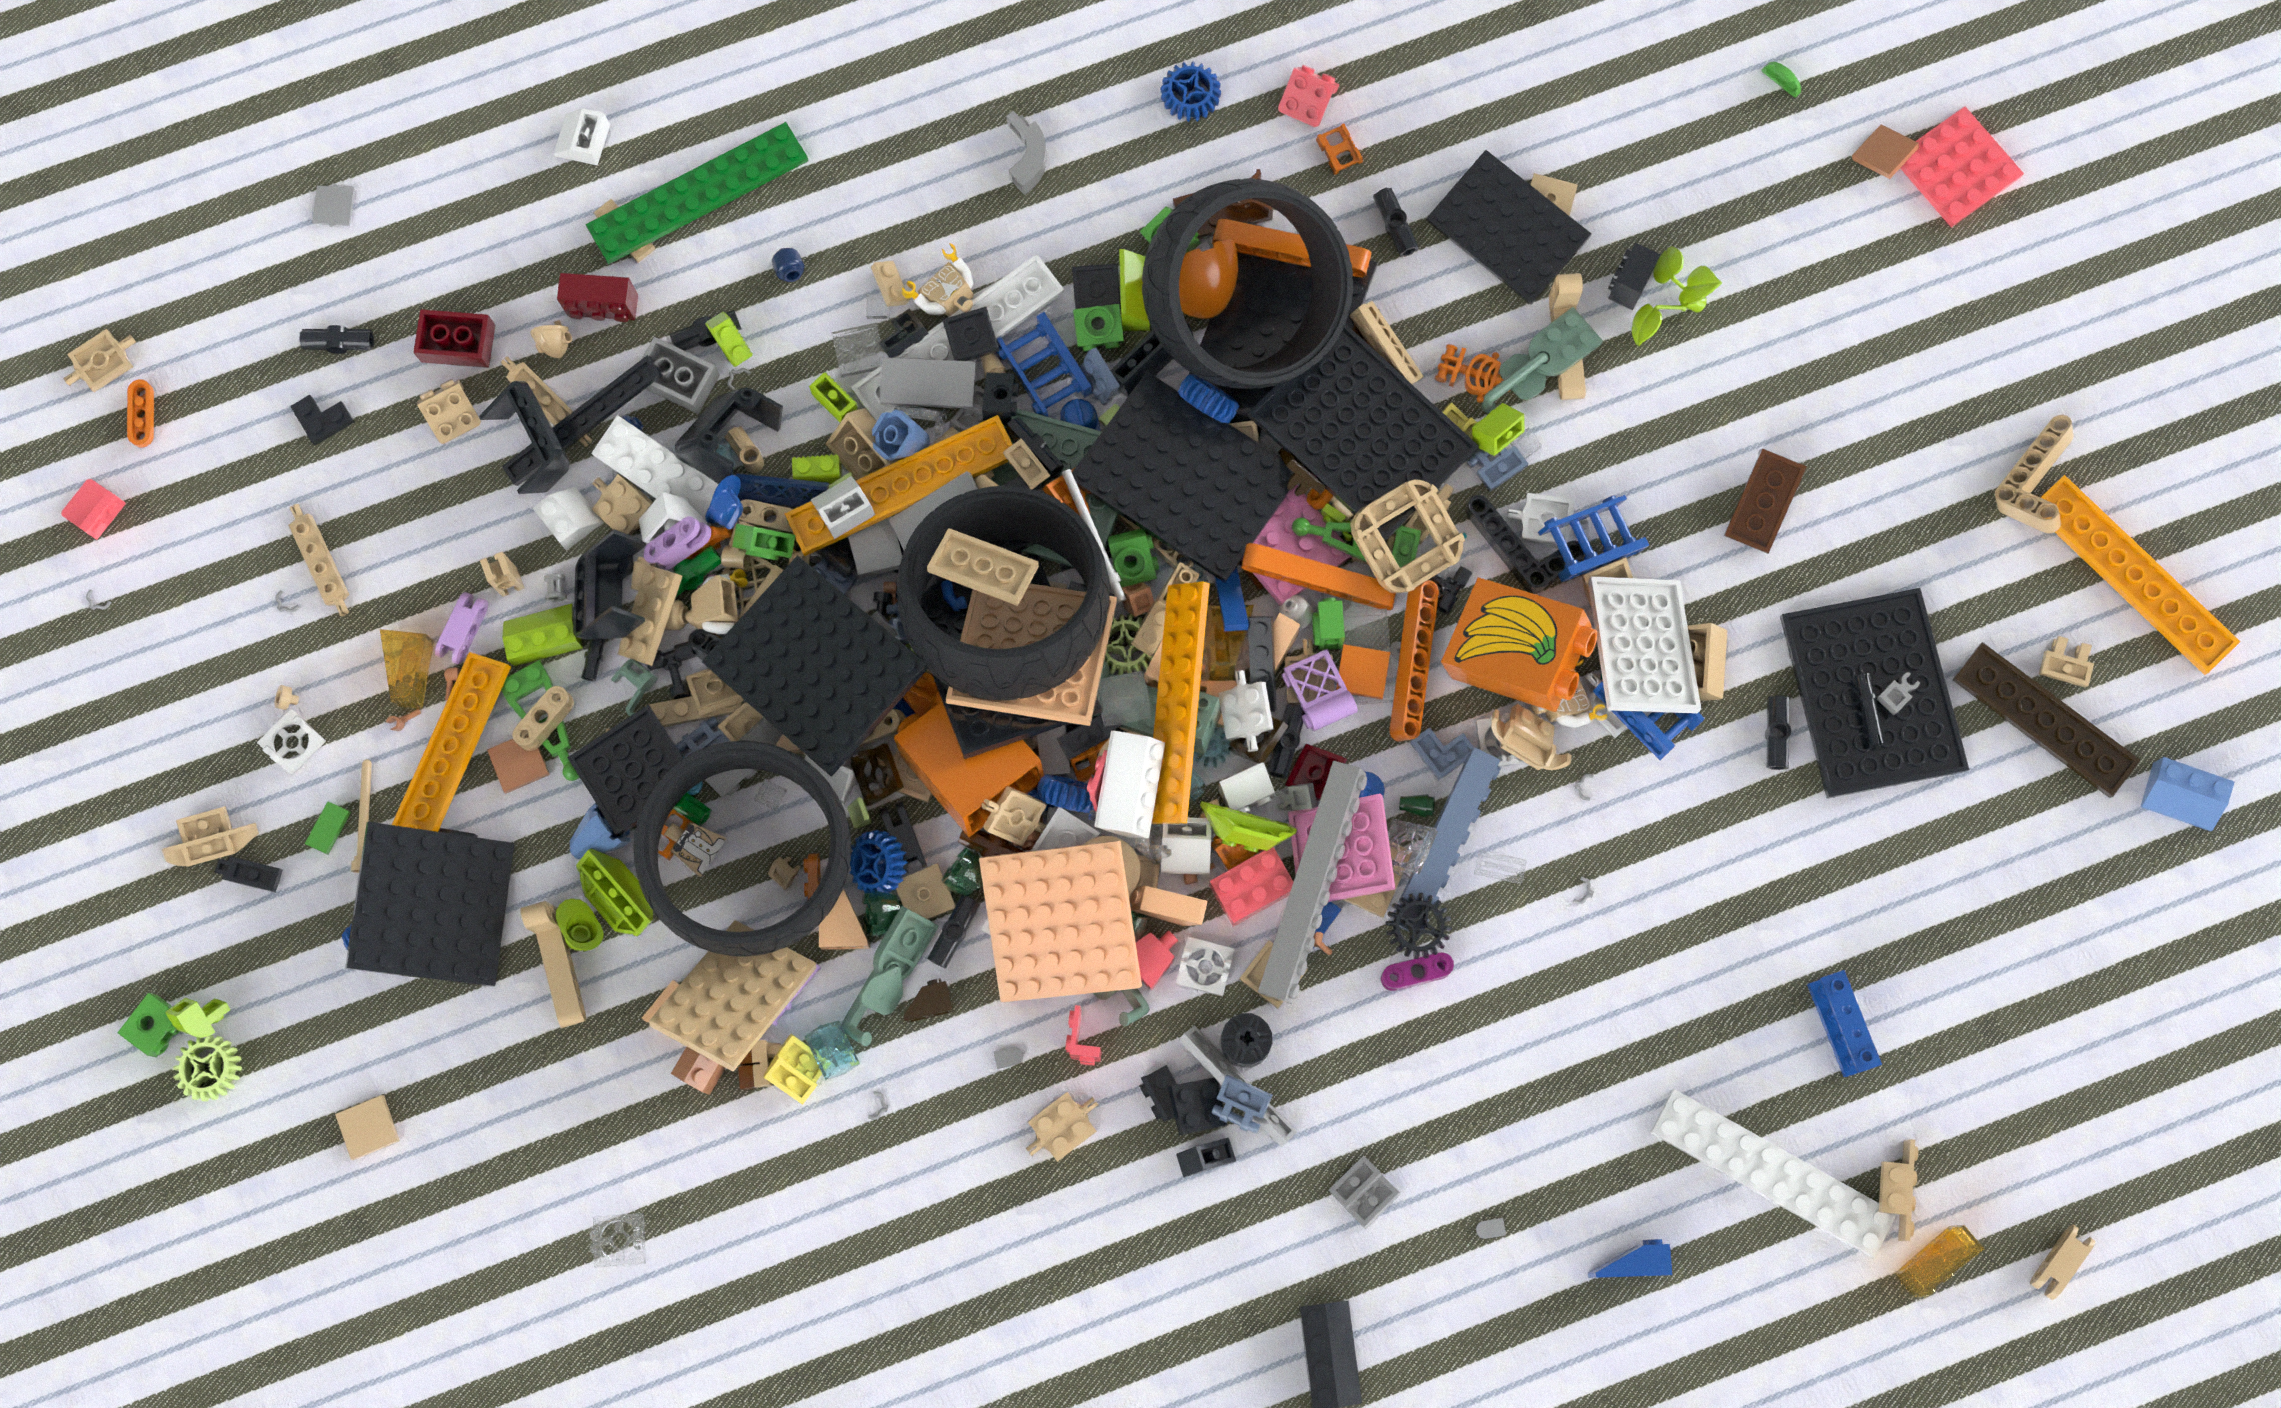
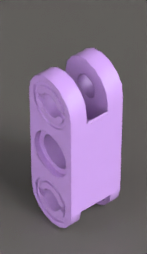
[644,516,711,570]
[435,592,488,664]

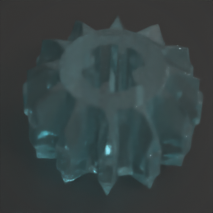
[1193,728,1231,768]

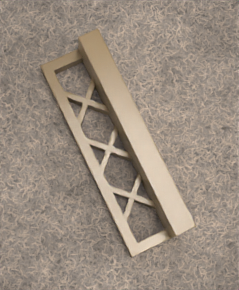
[1349,301,1424,385]

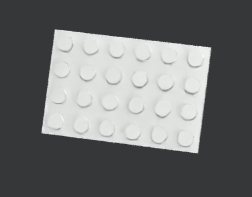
[1588,576,1701,713]

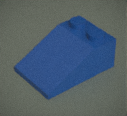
[1588,1239,1672,1278]

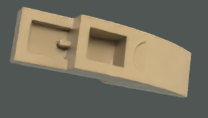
[1131,562,1200,656]

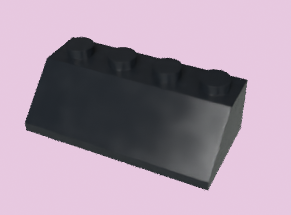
[1299,1301,1362,1408]

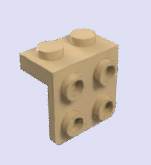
[417,379,481,444]

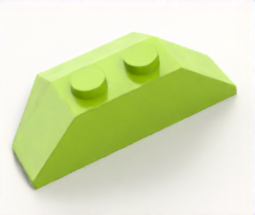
[1200,801,1297,853]
[576,849,653,936]

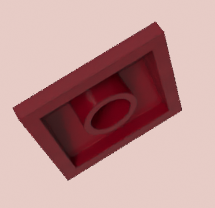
[1285,744,1347,800]

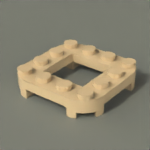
[1350,479,1465,593]

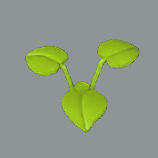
[1632,246,1722,346]

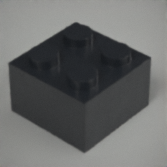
[1608,242,1661,310]

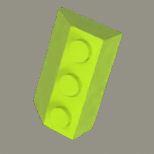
[1119,249,1150,331]
[502,603,583,666]

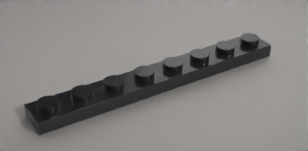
[502,355,663,486]

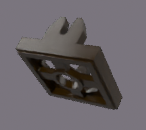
[1278,448,1326,496]
[1228,715,1288,764]
[851,743,904,806]

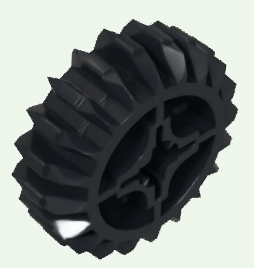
[1385,893,1452,959]

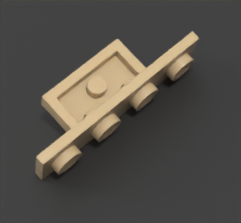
[1879,1139,1918,1241]

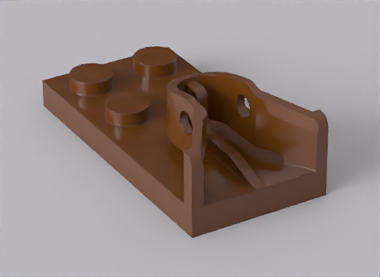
[1173,169,1273,239]
[1724,448,1807,554]

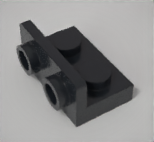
[1139,1065,1177,1123]

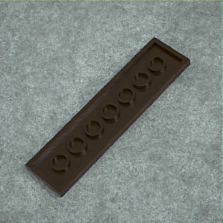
[1952,642,2140,798]

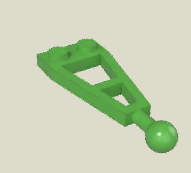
[1292,517,1421,568]
[501,660,580,781]

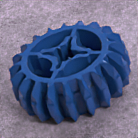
[1160,61,1221,123]
[1178,374,1239,423]
[1036,774,1095,813]
[848,830,908,896]

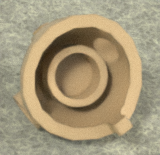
[530,320,572,359]

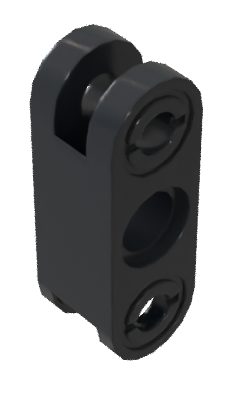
[879,800,927,875]

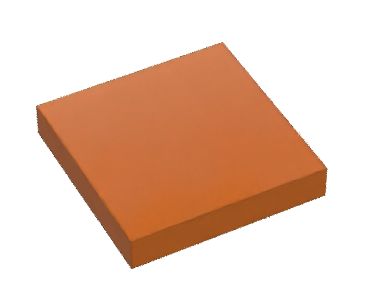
[1336,644,1390,700]

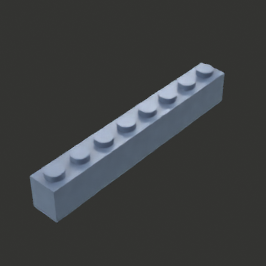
[1389,747,1501,933]

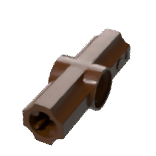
[958,830,1025,857]

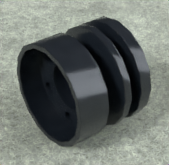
[1221,1013,1273,1068]

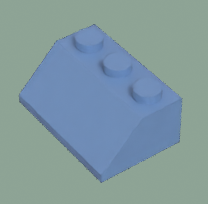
[2140,757,2235,831]

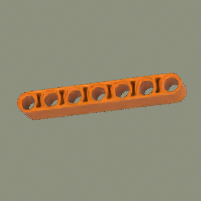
[1212,219,1371,277]
[1241,543,1396,610]
[1390,580,1439,742]

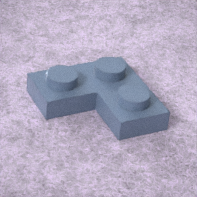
[1410,728,1474,781]

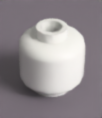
[1279,595,1313,629]

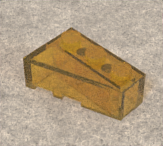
[1205,605,1254,681]
[380,629,434,709]
[1894,1225,1985,1298]

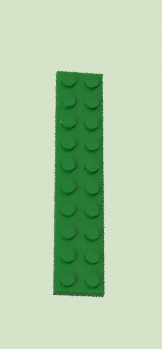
[585,122,808,265]

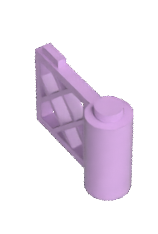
[1281,649,1358,731]

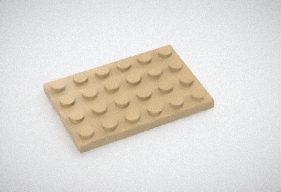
[649,920,817,1071]

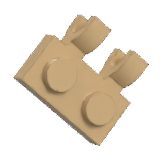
[2039,636,2094,688]

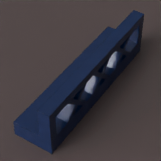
[735,474,829,507]

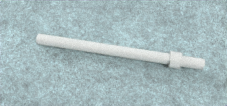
[1062,469,1126,603]

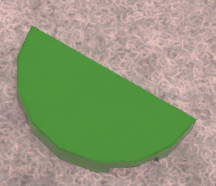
[1761,62,1801,98]

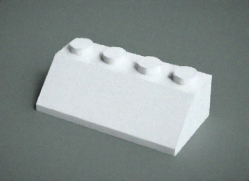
[1094,731,1165,838]

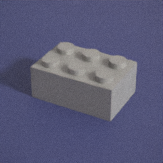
[642,337,720,414]

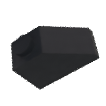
[1176,1137,1236,1178]

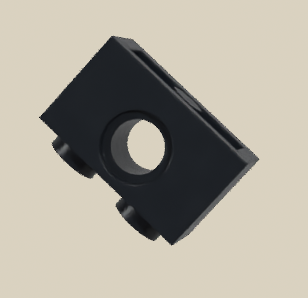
[982,372,1019,425]

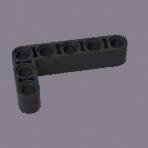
[1466,495,1584,594]

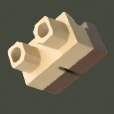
[738,1040,782,1091]

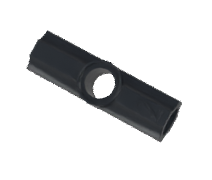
[1373,187,1419,257]
[670,310,742,351]
[299,325,374,354]
[1005,417,1064,480]
[1765,695,1792,770]
[1267,704,1305,779]
[927,895,981,969]

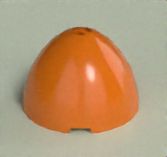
[1179,239,1238,319]

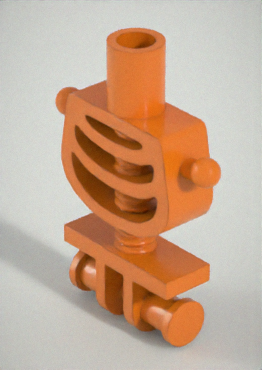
[1435,344,1511,403]

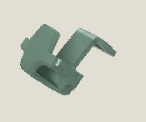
[611,659,658,716]

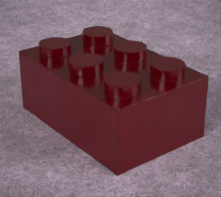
[557,273,638,322]
[413,309,496,368]

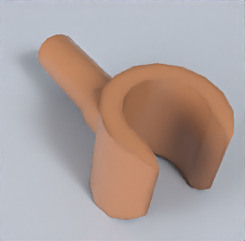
[883,582,898,605]
[444,667,460,700]
[386,708,421,731]
[1183,862,1215,885]
[1313,932,1332,955]

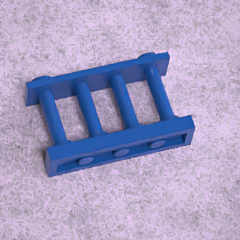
[997,312,1092,417]
[1538,495,1649,583]
[1592,681,1705,760]
[1807,970,1882,1077]

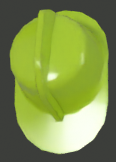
[555,898,604,952]

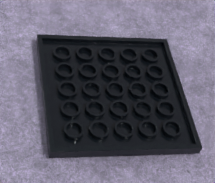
[345,822,514,987]

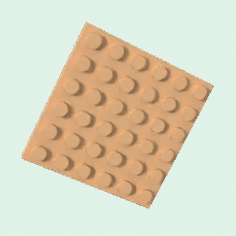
[946,584,1117,726]
[979,840,1142,1002]

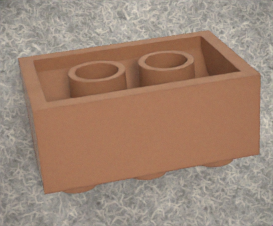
[671,1047,725,1095]

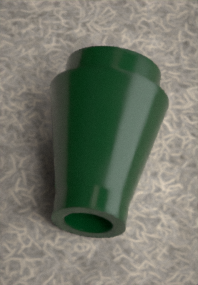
[1399,794,1435,818]

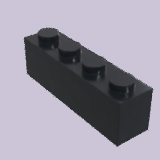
[1110,320,1194,398]

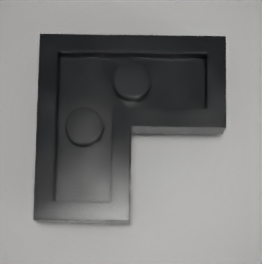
[879,308,929,358]
[290,395,355,446]

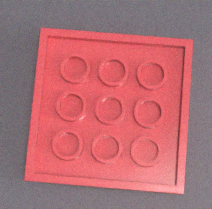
[1900,106,2024,228]

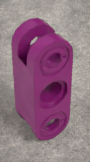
[1381,952,1454,991]

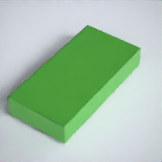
[305,801,351,855]

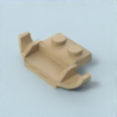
[1491,704,1572,771]
[162,806,259,867]

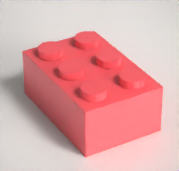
[1209,847,1294,927]

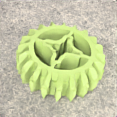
[1104,614,1157,678]
[173,1035,242,1102]

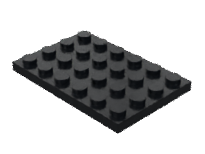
[1426,150,1592,305]

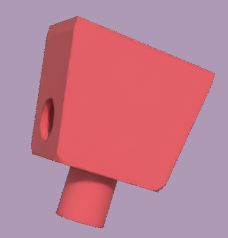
[1136,930,1178,990]

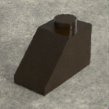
[903,978,954,1023]

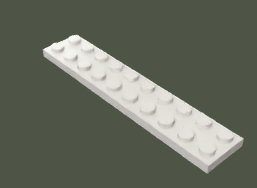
[851,254,1064,421]
[1650,1089,1897,1258]

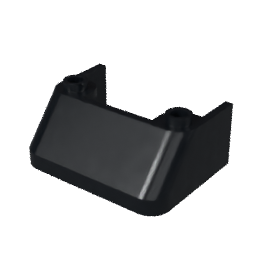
[479,381,570,494]
[674,387,783,483]
[573,529,646,640]

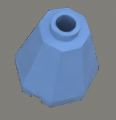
[872,409,930,461]
[570,803,631,859]

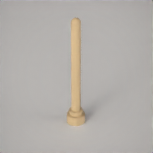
[351,759,372,873]

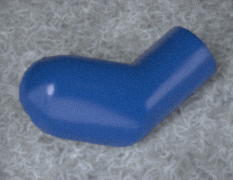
[941,580,967,612]

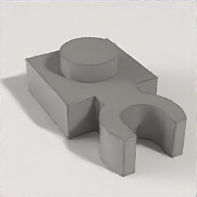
[1877,672,1920,715]
[1275,783,1317,811]

